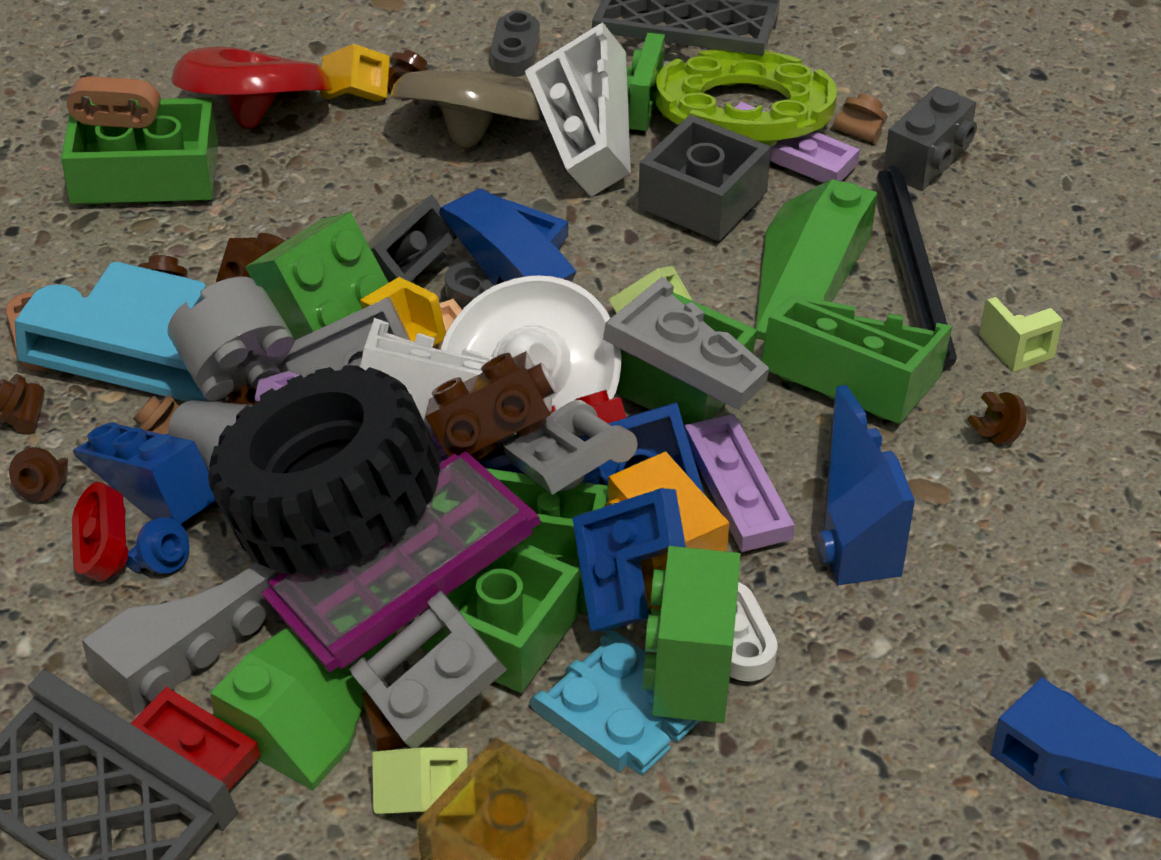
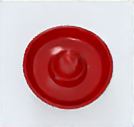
[171,46,332,129]

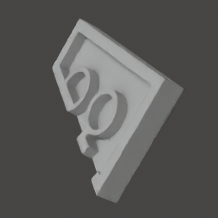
[603,276,769,410]
[278,297,411,377]

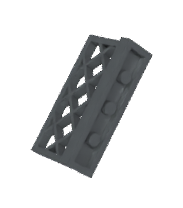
[592,0,780,56]
[0,669,239,860]

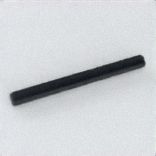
[876,166,957,371]

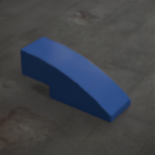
[439,188,577,285]

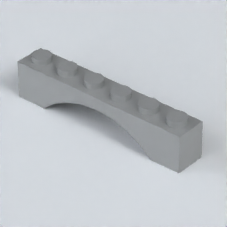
[82,562,334,716]

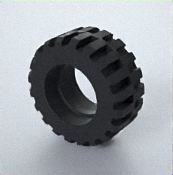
[208,365,440,576]

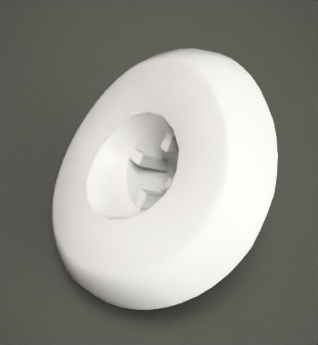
[441,275,621,450]

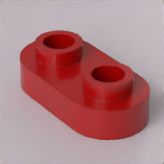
[72,482,128,582]

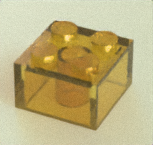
[417,737,598,860]

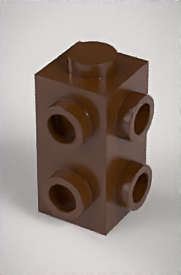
[425,351,556,460]

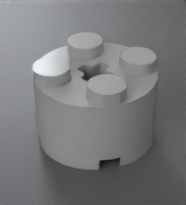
[167,277,295,401]

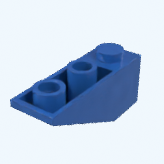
[73,422,216,524]
[990,677,1161,818]

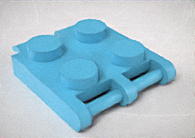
[530,630,700,775]

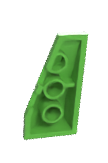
[756,179,877,341]
[210,586,399,791]

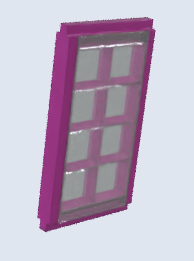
[261,451,541,673]

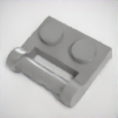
[501,400,638,495]
[349,590,507,748]

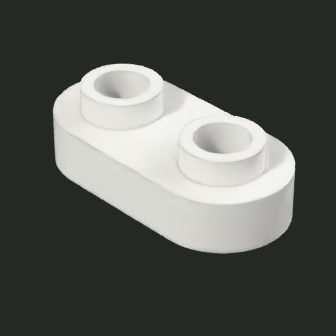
[730,582,777,681]

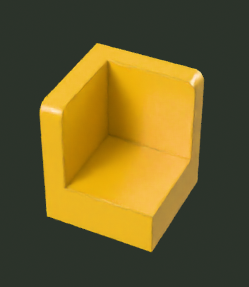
[320,44,390,102]
[360,277,446,347]

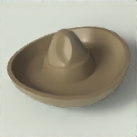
[389,70,545,149]

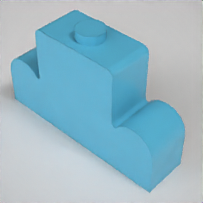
[15,262,218,402]

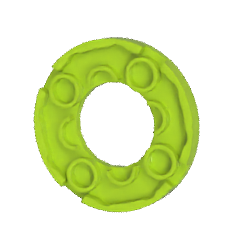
[655,49,837,146]

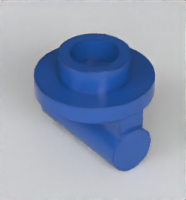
[125,517,190,574]

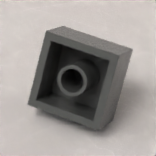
[638,115,771,241]

